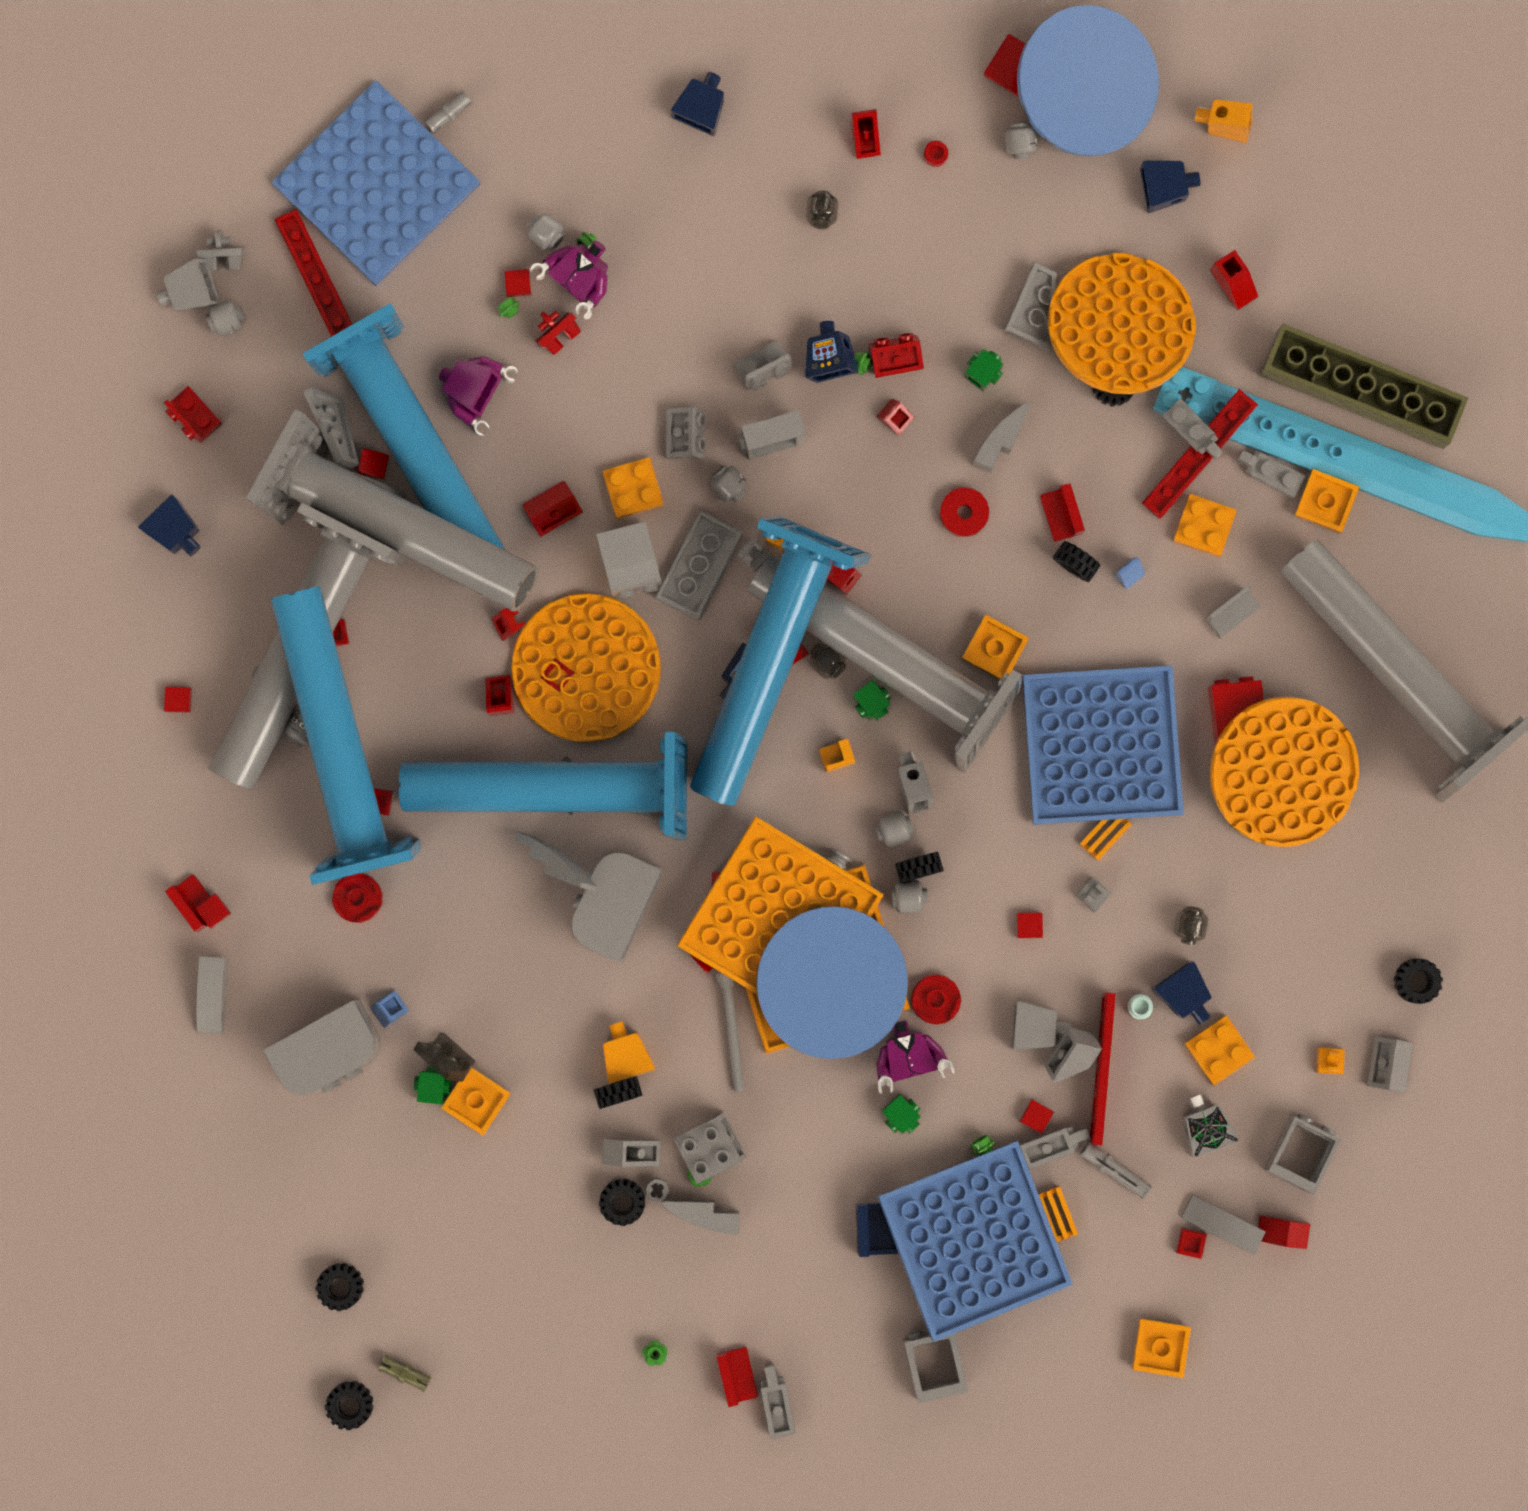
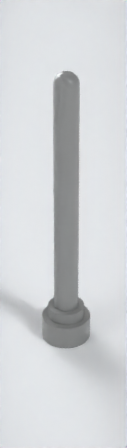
[716,972,744,1092]

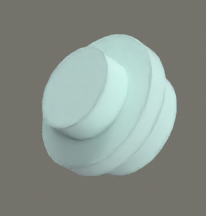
[1127,994,1153,1019]

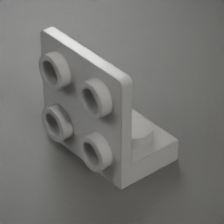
[733,341,791,391]
[674,1112,747,1184]

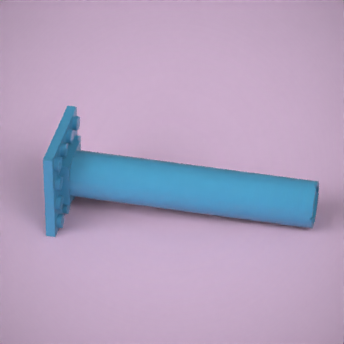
[302,303,506,550]
[690,516,871,806]
[270,586,421,885]
[398,732,688,840]

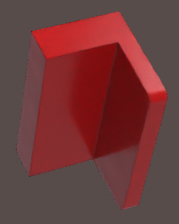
[522,481,583,537]
[1040,483,1085,542]
[165,875,211,932]
[717,1347,758,1408]

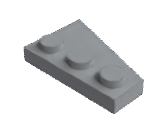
[1004,262,1057,352]
[303,387,359,469]

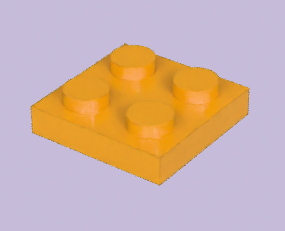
[603,457,664,519]
[1294,469,1359,534]
[1173,494,1237,558]
[961,614,1029,680]
[1184,1015,1255,1086]
[441,1065,511,1136]
[1132,1318,1191,1378]

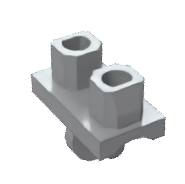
[196,230,245,271]

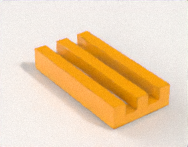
[1079,819,1132,861]
[1038,1186,1078,1242]

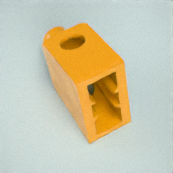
[1195,99,1253,143]
[603,1021,656,1084]

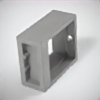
[738,410,806,460]
[1264,1114,1341,1194]
[903,1331,968,1403]

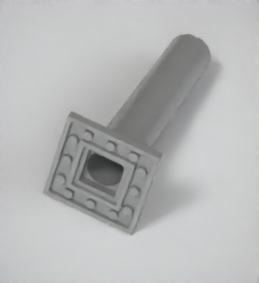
[246,409,538,612]
[208,503,409,790]
[1280,539,1528,802]
[748,551,1022,773]

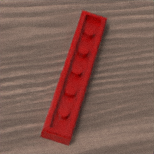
[274,209,353,337]
[1141,389,1258,519]
[1089,993,1116,1146]

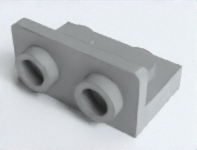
[666,406,706,459]

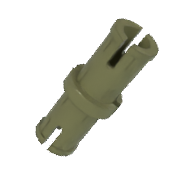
[378,1355,431,1392]

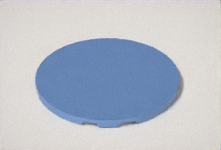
[1017,5,1159,157]
[756,906,908,1059]

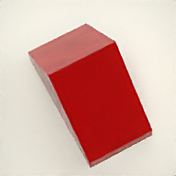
[851,109,881,159]
[485,675,515,717]
[1258,1215,1311,1249]

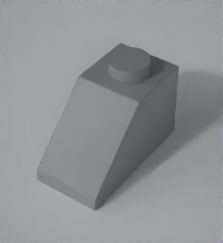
[1044,1027,1102,1082]
[602,1139,661,1167]

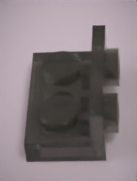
[413,1032,475,1082]

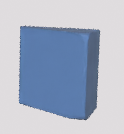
[1115,557,1145,589]
[371,990,409,1028]

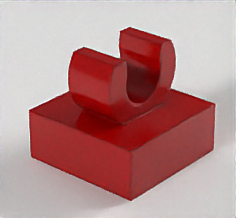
[491,608,525,641]

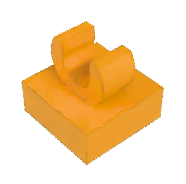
[1316,1047,1345,1075]

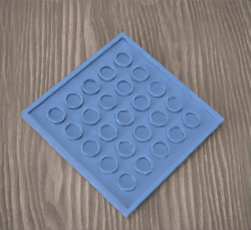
[271,80,480,286]
[1022,665,1184,825]
[877,1141,1073,1342]

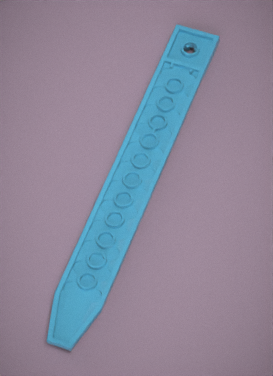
[1152,367,1528,542]

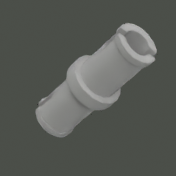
[425,90,472,134]

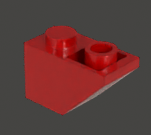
[1210,250,1259,311]

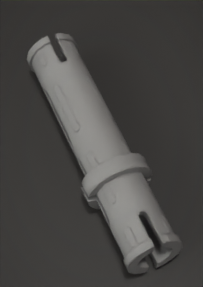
[1080,1142,1152,1199]

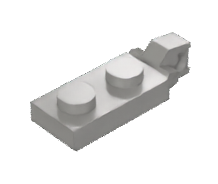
[1162,398,1223,460]
[1236,450,1306,499]
[1020,1126,1090,1169]
[761,1364,795,1439]

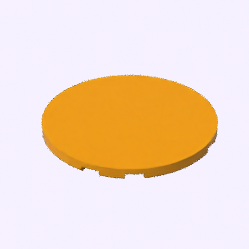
[1048,253,1196,394]
[511,593,661,742]
[1210,697,1359,847]

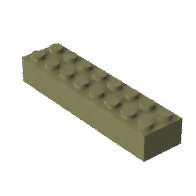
[1259,323,1468,449]

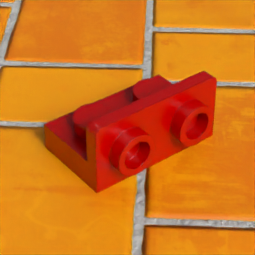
[869,333,924,378]
[163,386,222,443]

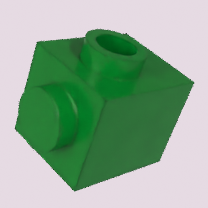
[964,349,1003,392]
[852,680,891,721]
[414,1067,451,1104]
[881,1094,921,1134]

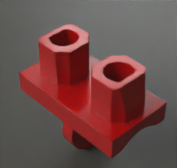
[535,310,581,355]

